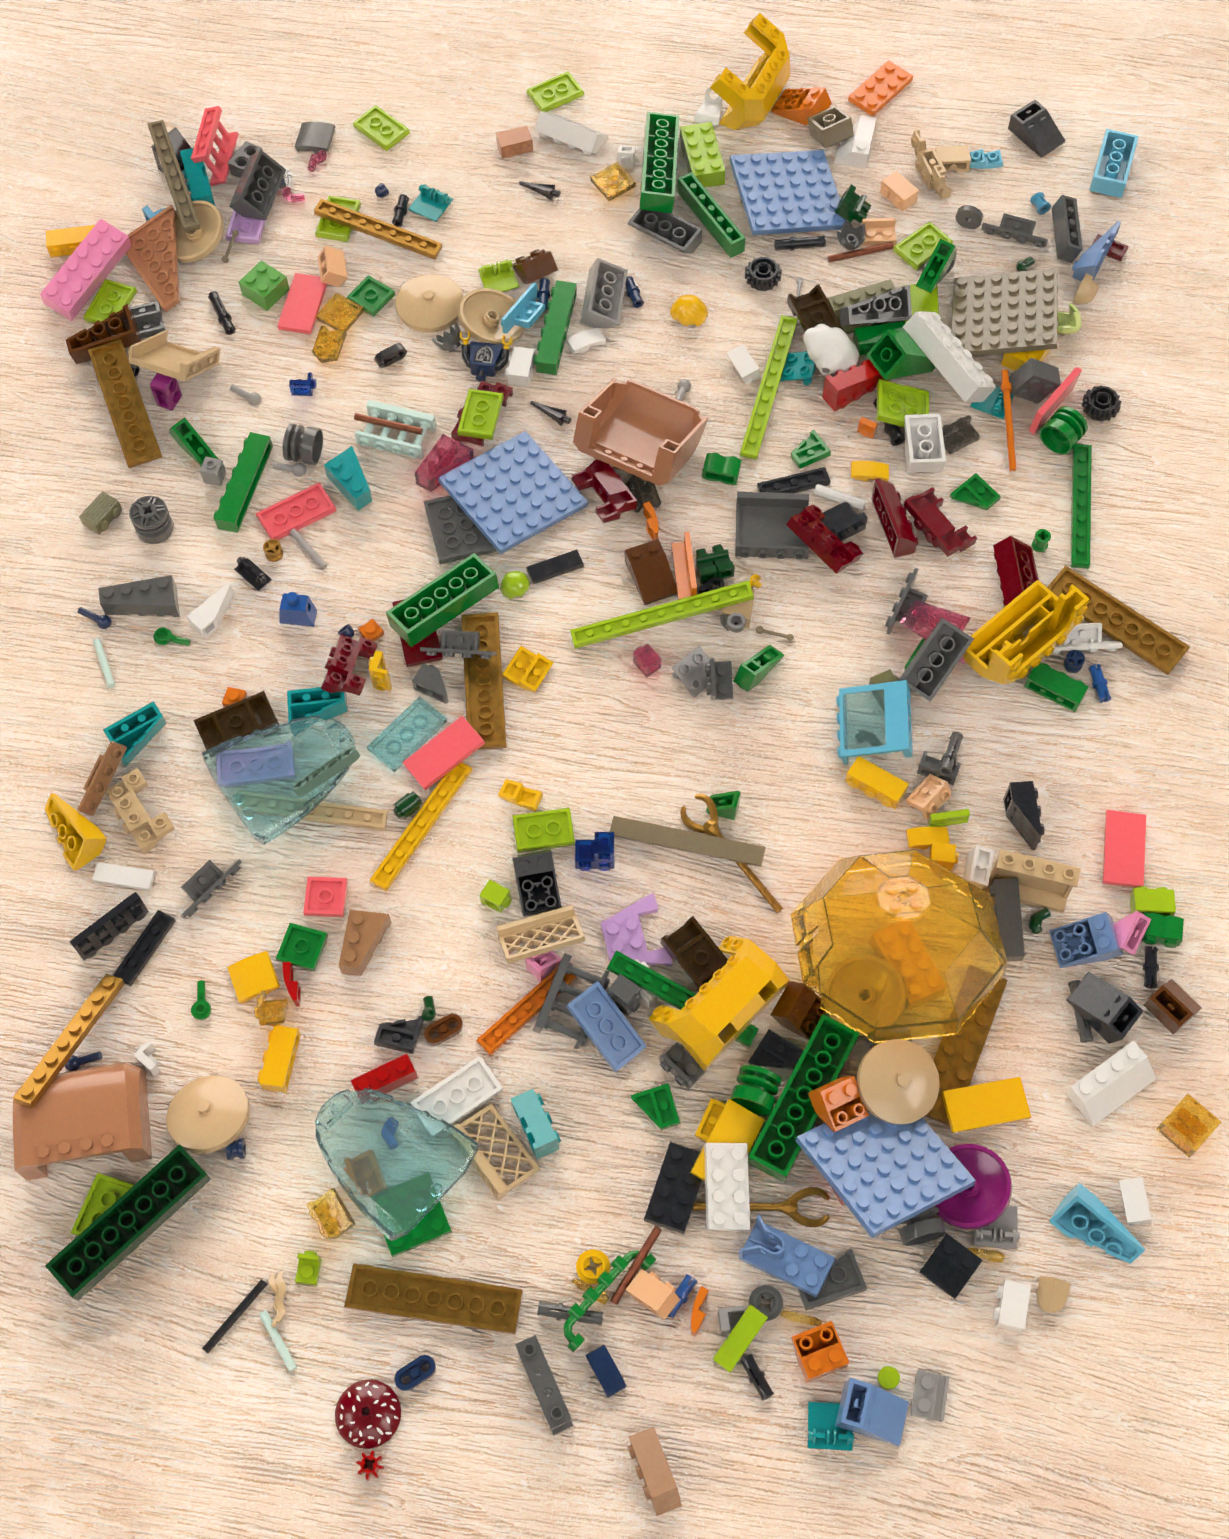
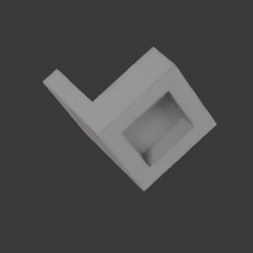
[718,1305,745,1335]

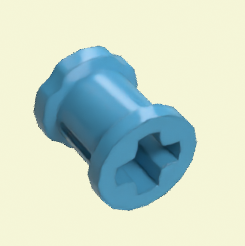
[1030,192,1051,215]

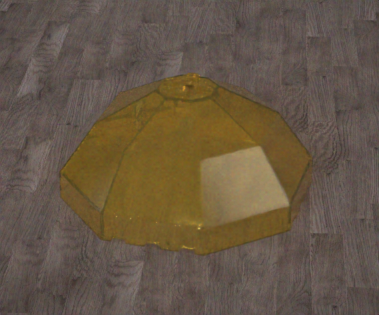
[790,850,1007,1043]

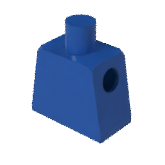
[279,592,317,627]

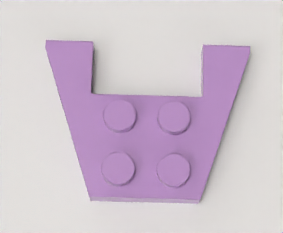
[601,893,673,967]

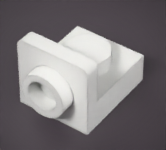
[617,145,636,169]
[134,1041,160,1077]

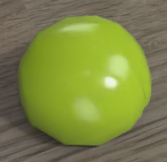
[500,571,530,599]

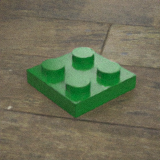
[347,275,395,317]
[276,923,328,972]

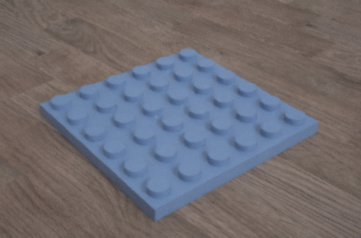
[729,150,846,235]
[438,431,588,555]
[796,1109,976,1238]

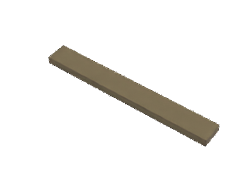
[147,120,201,233]
[609,816,766,867]

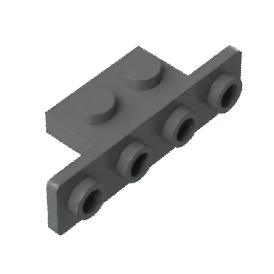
[981,213,1048,248]
[885,568,928,635]
[420,630,497,659]
[180,859,242,918]

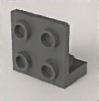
[705,658,733,700]

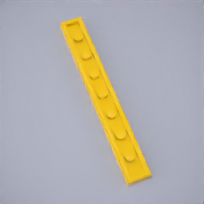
[369,762,472,892]

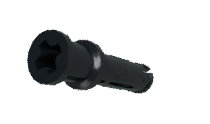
[873,398,905,446]

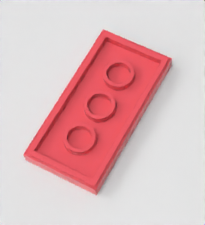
[277,273,328,334]
[1029,367,1082,435]
[256,482,336,540]
[402,716,485,790]
[1102,810,1146,888]

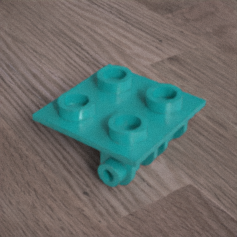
[408,184,453,222]
[780,351,816,386]
[970,384,1014,419]
[808,1402,854,1451]

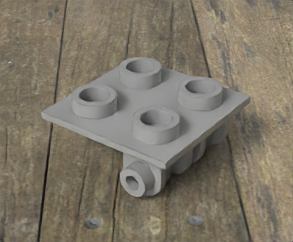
[672,645,710,697]
[974,1206,1020,1249]

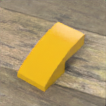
[851,461,889,482]
[498,779,543,812]
[906,827,950,850]

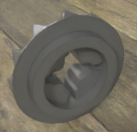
[748,1285,783,1322]

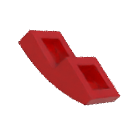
[283,962,301,1007]

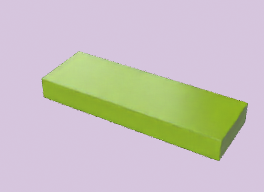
[713,1304,768,1373]

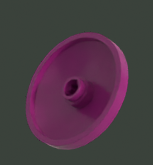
[933,1144,1012,1230]

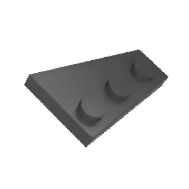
[798,1248,867,1311]

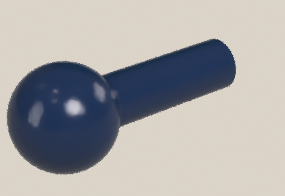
[77,607,112,629]
[65,1051,103,1071]

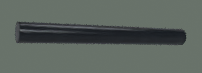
[202,1279,268,1354]

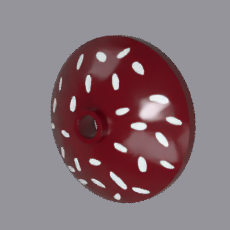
[335,1379,401,1449]

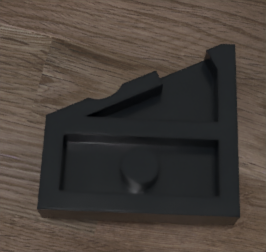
[374,1016,425,1054]
[748,1029,803,1069]

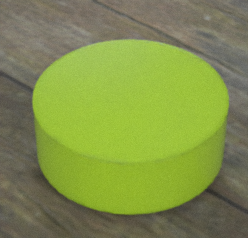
[877,1366,900,1390]

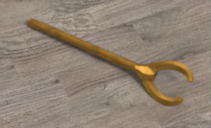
[680,794,783,913]
[692,1187,830,1227]

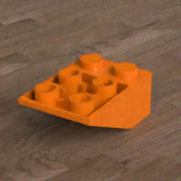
[771,87,832,125]

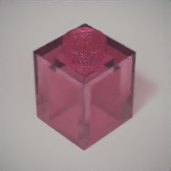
[633,643,661,678]

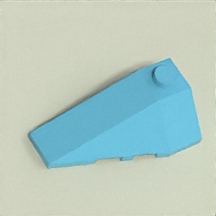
[1049,1183,1145,1264]

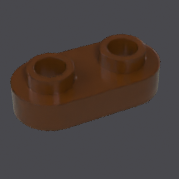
[424,1013,463,1046]

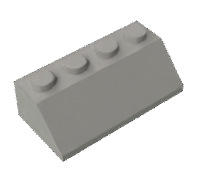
[580,258,628,328]

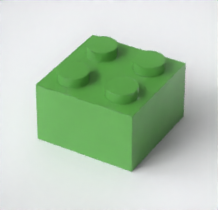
[239,261,290,311]

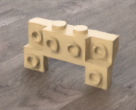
[911,129,952,200]
[106,768,175,854]

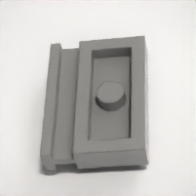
[910,1370,949,1422]

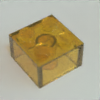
[1156,1094,1221,1158]

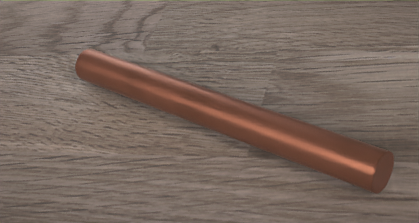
[828,242,894,262]
[354,413,423,435]
[610,1226,662,1305]

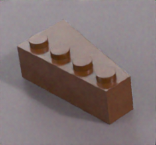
[66,304,141,365]

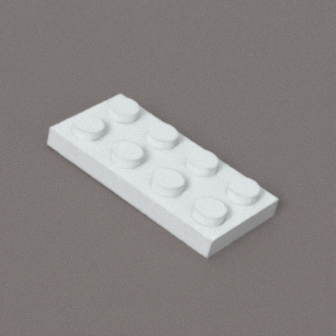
[411,1056,503,1137]
[704,1143,750,1231]

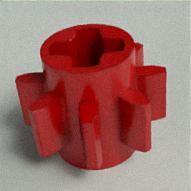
[356,1450,384,1481]

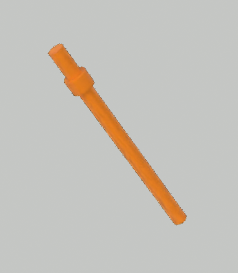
[1001,370,1017,471]

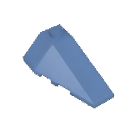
[1072,221,1121,281]

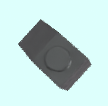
[412,663,449,704]

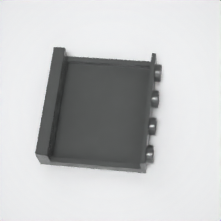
[735,491,809,560]

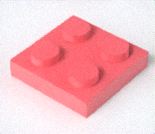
[303,877,348,917]

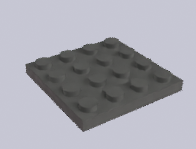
[423,496,497,564]

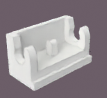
[726,344,761,384]
[962,845,995,891]
[1119,1177,1152,1226]

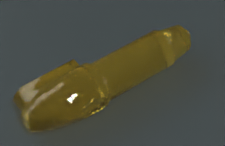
[966,1247,1005,1263]
[572,1278,609,1305]
[781,1310,822,1326]

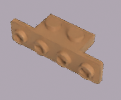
[77,741,127,816]

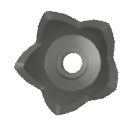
[837,220,866,250]
[431,323,461,352]

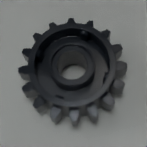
[745,257,782,291]
[1081,386,1122,422]

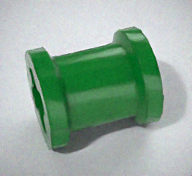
[1032,529,1051,552]

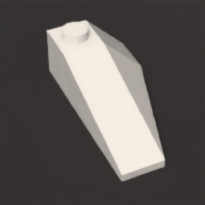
[834,115,876,168]

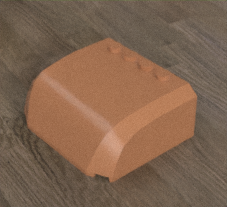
[573,378,708,486]
[13,1062,152,1181]

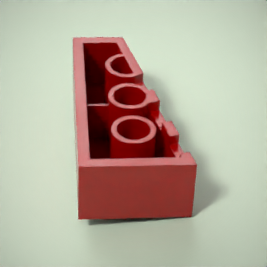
[822,359,889,412]

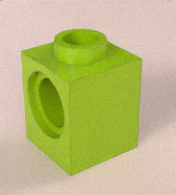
[479,879,512,913]

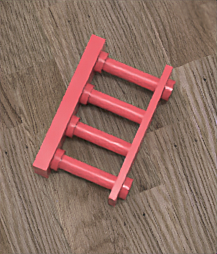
[191,106,239,186]

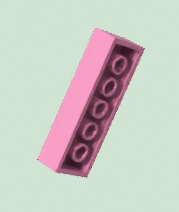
[40,219,131,321]

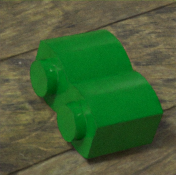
[702,452,742,485]
[1141,912,1184,948]

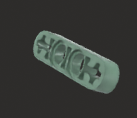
[292,746,360,797]

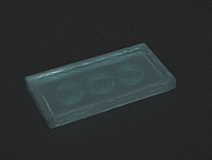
[367,696,447,772]

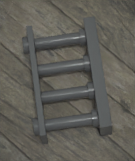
[533,953,610,1050]
[515,1335,574,1436]

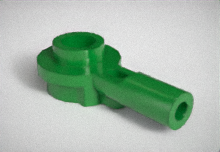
[153,627,191,646]
[191,980,212,1020]

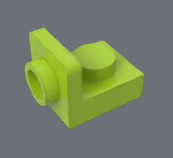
[295,1251,322,1286]

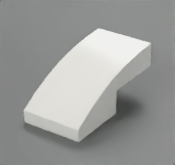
[566,328,606,354]

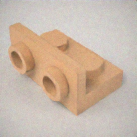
[861,218,896,246]
[906,774,951,820]

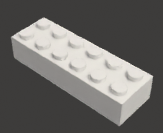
[903,311,996,402]

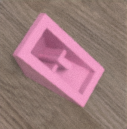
[1114,911,1151,955]
[525,951,561,982]

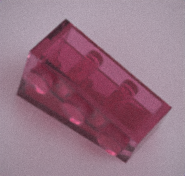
[415,434,474,492]
[900,600,971,640]

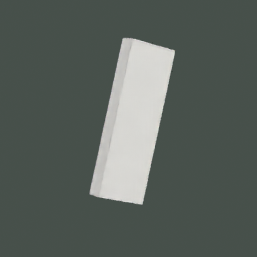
[92,862,156,891]

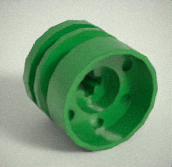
[1039,406,1088,455]
[730,1065,782,1116]

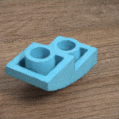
[970,149,1003,169]

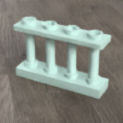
[355,400,437,459]

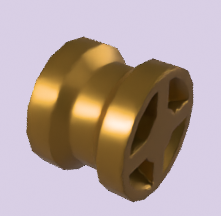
[263,539,283,562]

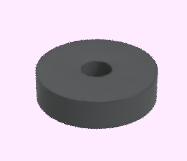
[955,205,983,229]

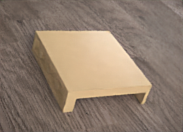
[128,330,221,382]
[985,849,1081,913]

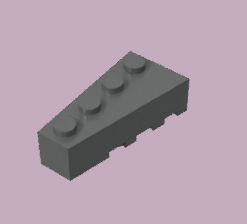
[839,285,912,326]
[98,575,180,617]

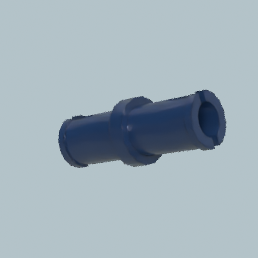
[625,276,644,308]
[537,278,550,310]

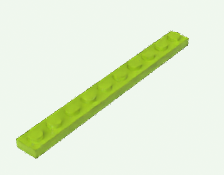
[740,315,798,460]
[570,580,754,649]

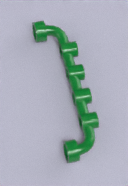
[563,1250,656,1352]

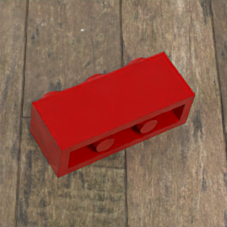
[350,1053,418,1105]

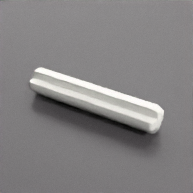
[814,484,866,510]

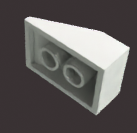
[905,414,946,473]

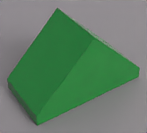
[706,791,741,821]

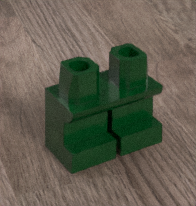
[834,184,872,224]
[696,544,735,585]

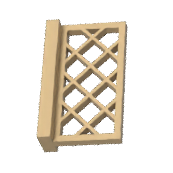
[496,905,585,964]
[450,1104,540,1201]

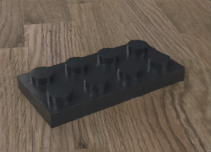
[69,892,149,961]
[644,1142,702,1234]

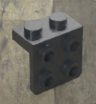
[822,502,868,541]

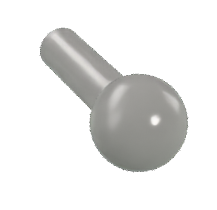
[676,379,691,401]
[230,384,261,406]
[272,462,306,477]

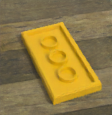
[941,1077,1031,1134]
[690,1099,765,1181]

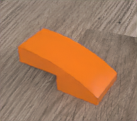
[643,501,659,540]
[691,1286,709,1337]

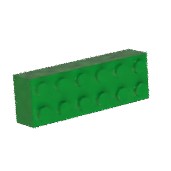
[386,553,499,647]

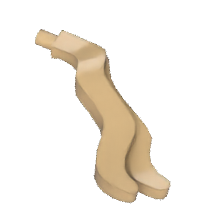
[268,1272,286,1327]

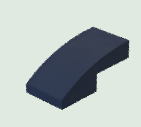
[585,1344,627,1398]

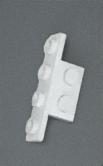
[1052,623,1123,654]

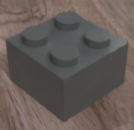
[1009,358,1061,404]

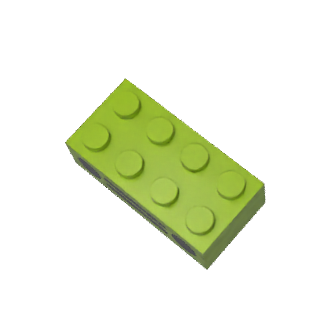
[679,122,725,188]

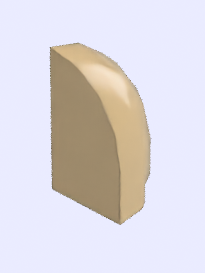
[1073,273,1099,305]
[1037,1276,1071,1313]

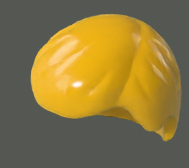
[670,294,708,327]

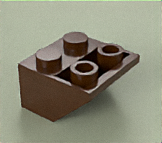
[512,249,558,284]
[1143,979,1202,1035]
[770,981,827,1040]

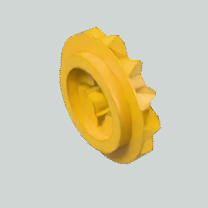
[576,1249,610,1285]

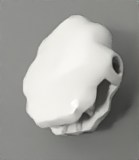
[803,324,859,377]

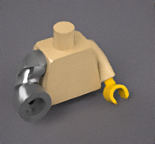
[717,574,762,633]

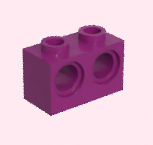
[150,373,182,411]

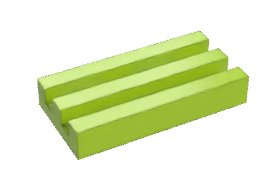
[928,809,970,827]

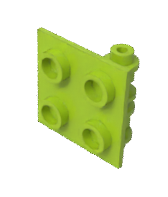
[478,259,519,292]

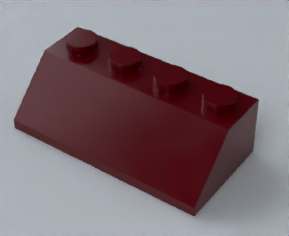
[871,478,918,558]
[993,536,1039,606]

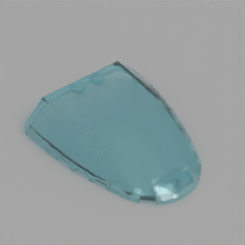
[202,716,355,845]
[315,1088,479,1241]

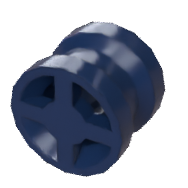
[1063,650,1085,673]
[226,1138,246,1160]

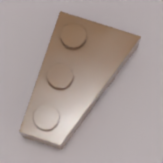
[338,910,392,976]
[627,1427,682,1516]

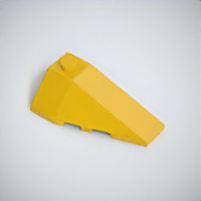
[45,793,107,871]

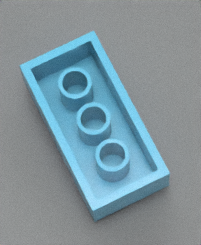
[1089,128,1139,198]

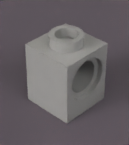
[200,457,226,486]

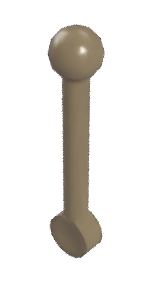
[222,230,239,263]
[756,626,794,641]

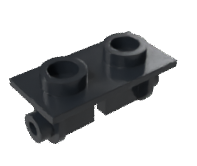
[234,557,272,591]

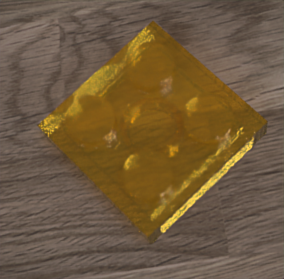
[590,162,636,201]
[316,293,364,334]

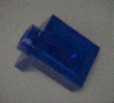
[289,372,316,396]

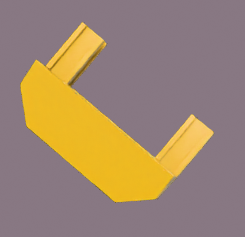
[709,12,790,130]
[963,580,1090,685]
[648,935,790,1072]

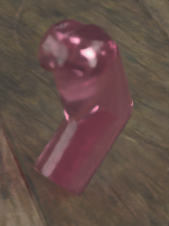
[307,150,327,172]
[282,187,305,203]

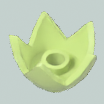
[1058,303,1082,334]

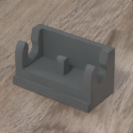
[917,751,961,786]

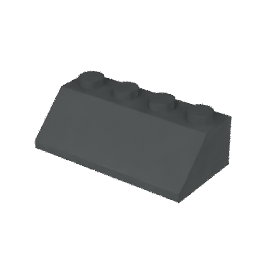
[229,149,286,220]
[628,209,702,253]
[899,617,974,702]

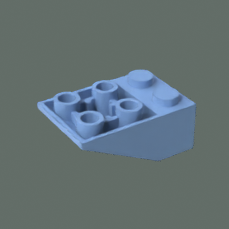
[1049,912,1124,968]
[835,1378,909,1446]

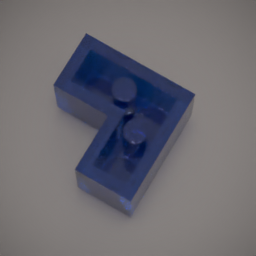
[575,832,615,871]

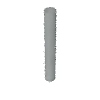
[290,529,327,570]

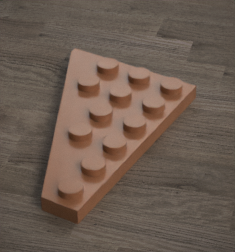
[126,205,180,312]

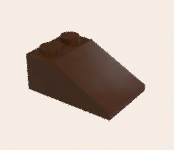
[624,539,677,605]

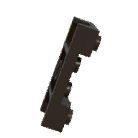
[787,284,844,332]
[193,691,280,757]
[660,916,728,992]

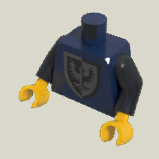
[460,331,513,382]

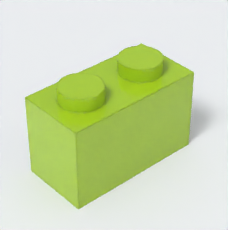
[1130,886,1176,916]

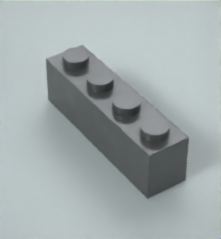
[1051,195,1083,263]
[989,878,1025,962]

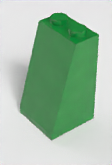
[866,329,936,380]

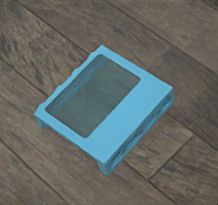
[836,680,913,765]

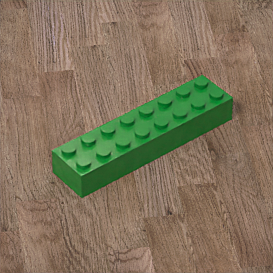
[639,111,679,213]
[748,1014,860,1183]

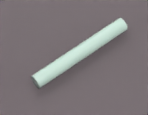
[93,638,115,688]
[259,1310,297,1372]

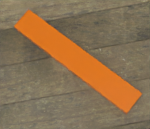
[476,967,577,1056]

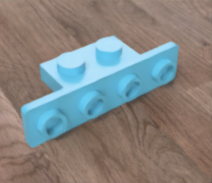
[501,283,545,334]

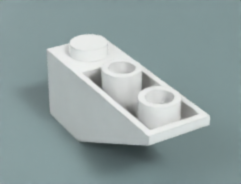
[186,582,234,639]

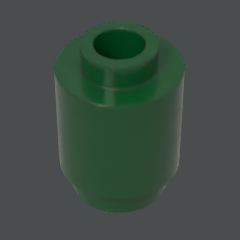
[393,791,422,819]

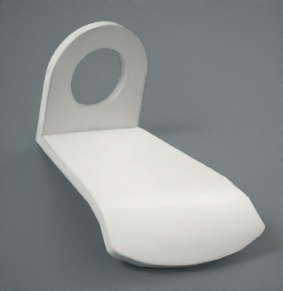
[694,88,722,126]

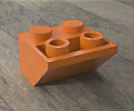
[808,1076,869,1132]
[791,1321,849,1383]

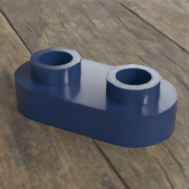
[394,1355,436,1391]

